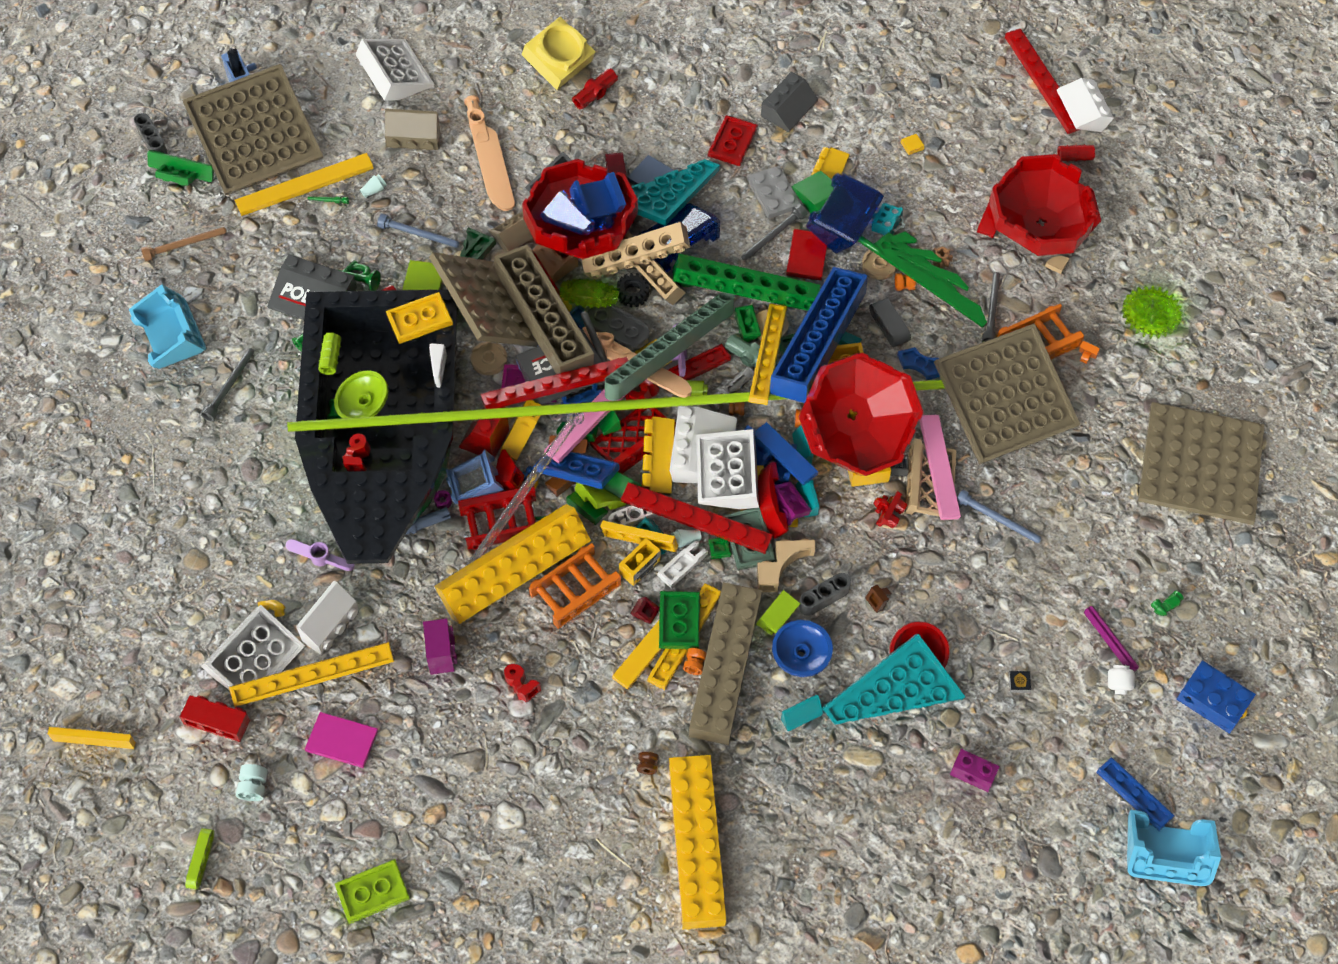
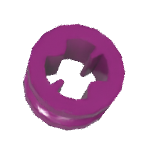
[434,490,452,509]

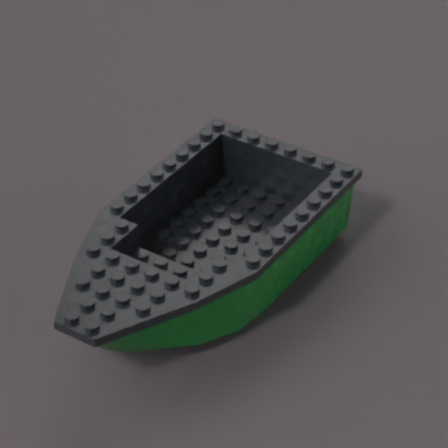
[295,289,457,564]

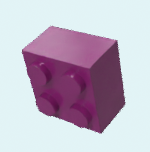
[423,618,458,675]

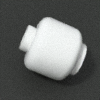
[1108,665,1135,695]

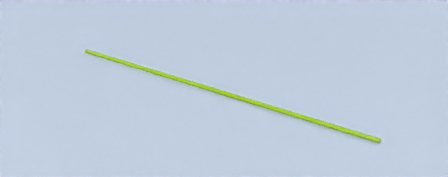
[287,380,945,432]

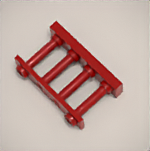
[458,486,536,550]

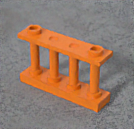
[997,304,1084,360]
[529,543,621,629]

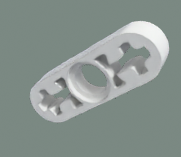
[608,505,658,527]

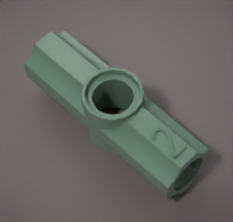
[725,334,779,368]

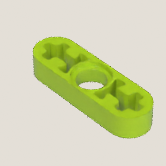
[185,828,214,890]

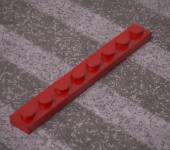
[1005,28,1080,134]
[480,356,629,409]
[621,482,773,554]

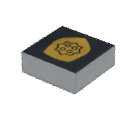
[1009,671,1031,693]

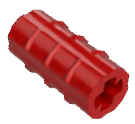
[1057,144,1095,162]

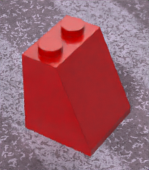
[459,407,509,458]

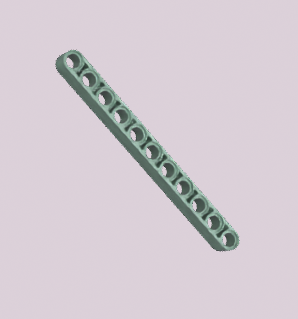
[605,292,735,401]

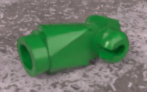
[1151,591,1184,616]

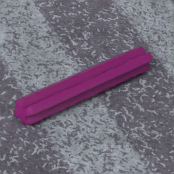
[1084,606,1139,672]

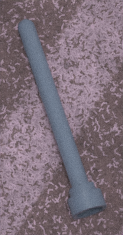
[377,213,460,248]
[957,489,1041,543]

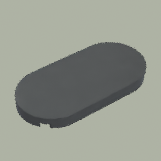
[584,302,650,350]

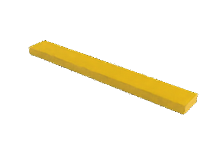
[235,153,374,216]
[748,303,787,405]
[229,642,394,707]

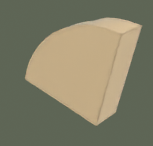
[1045,256,1070,274]

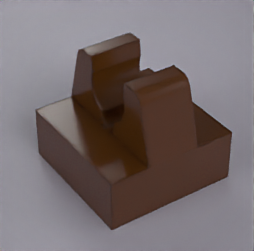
[865,584,892,613]

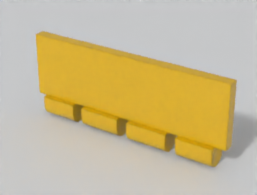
[811,147,850,184]
[642,417,675,494]

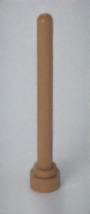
[141,227,227,262]

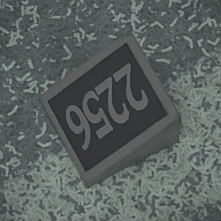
[890,458,908,477]

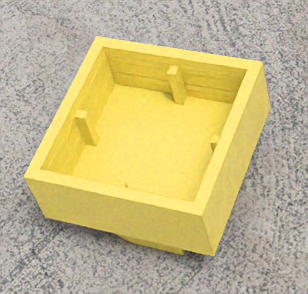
[522,16,596,90]

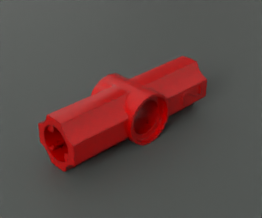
[572,68,618,110]

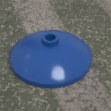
[772,620,833,677]

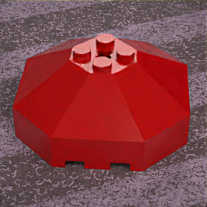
[989,154,1101,256]
[522,159,638,259]
[798,352,923,476]

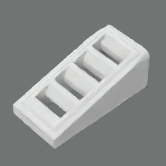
[429,344,447,388]

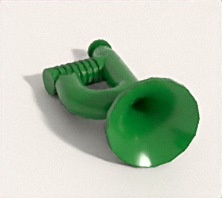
[339,260,381,291]

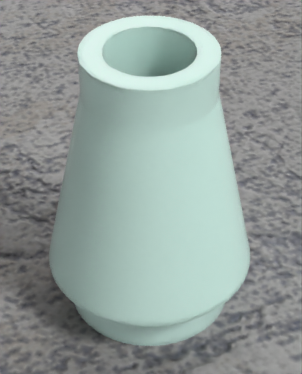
[360,174,387,198]
[671,529,701,548]

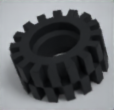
[617,273,649,308]

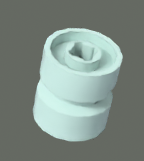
[236,764,268,801]

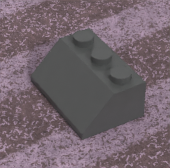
[761,71,818,132]

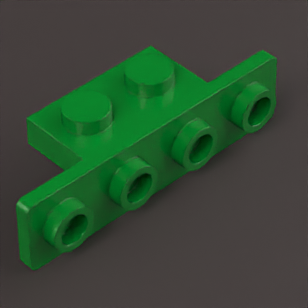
[147,150,214,186]

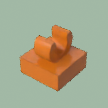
[1079,341,1100,364]

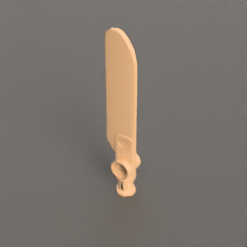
[464,95,515,211]
[582,327,692,398]

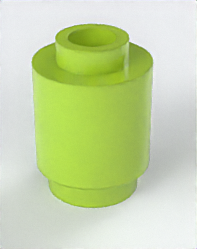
[686,380,708,396]

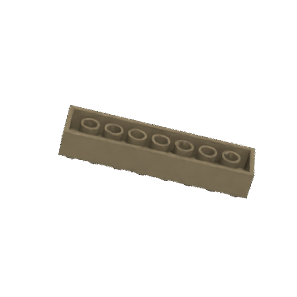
[494,244,594,374]
[689,582,762,745]

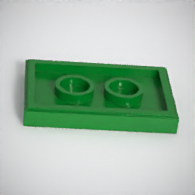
[659,591,700,649]

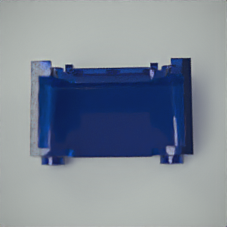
[806,173,884,254]
[540,190,617,235]
[639,203,720,272]

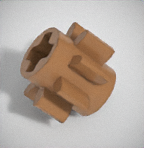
[932,246,953,268]

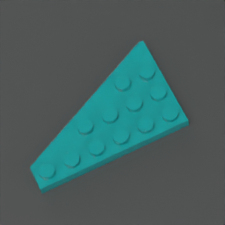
[631,159,720,226]
[822,634,965,725]

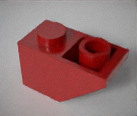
[495,449,524,492]

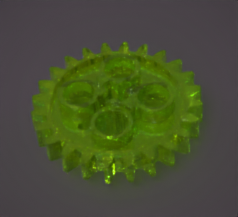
[559,278,619,308]
[1121,285,1183,339]

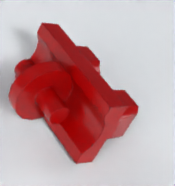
[873,491,908,529]

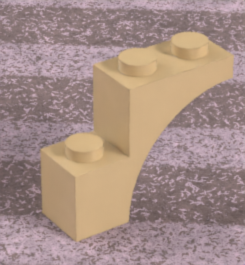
[757,539,815,592]

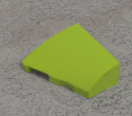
[575,483,626,510]

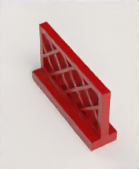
[590,408,676,474]

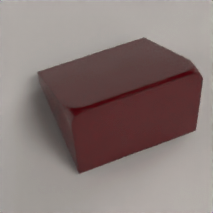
[630,596,660,624]

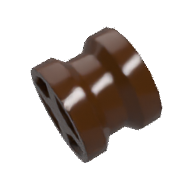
[729,402,744,416]
[637,752,659,775]

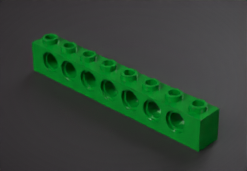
[673,253,820,311]

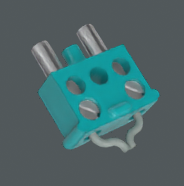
[862,202,906,235]

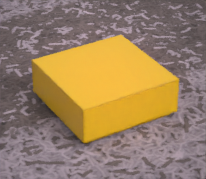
[901,134,924,155]

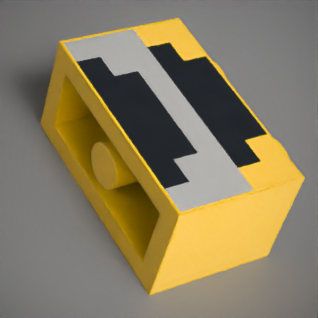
[619,538,661,586]

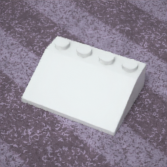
[356,39,434,101]
[669,406,737,483]
[696,429,759,509]
[201,605,305,706]

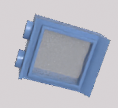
[446,450,504,505]

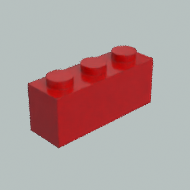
[180,695,250,742]

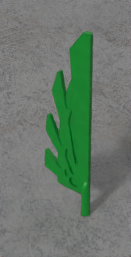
[855,232,987,328]

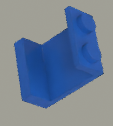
[570,172,626,221]

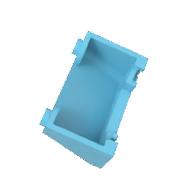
[129,284,206,369]
[1127,810,1221,886]

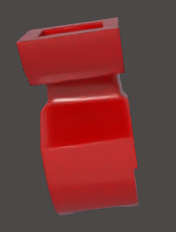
[625,379,660,411]
[342,434,371,472]
[504,664,541,703]

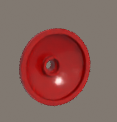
[889,621,949,669]

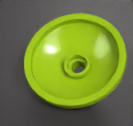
[334,371,388,418]

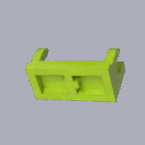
[756,590,801,635]

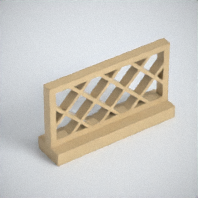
[905,438,956,517]

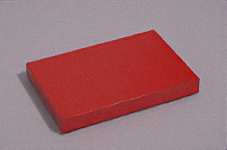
[708,115,758,166]
[786,229,829,281]

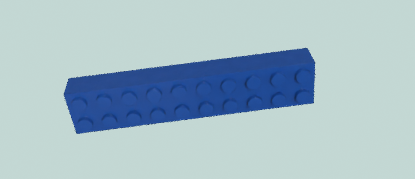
[770,267,868,403]

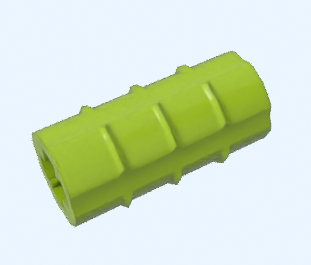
[318,333,341,375]

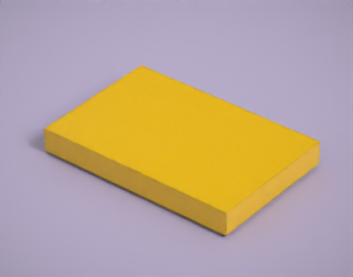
[386,292,453,344]

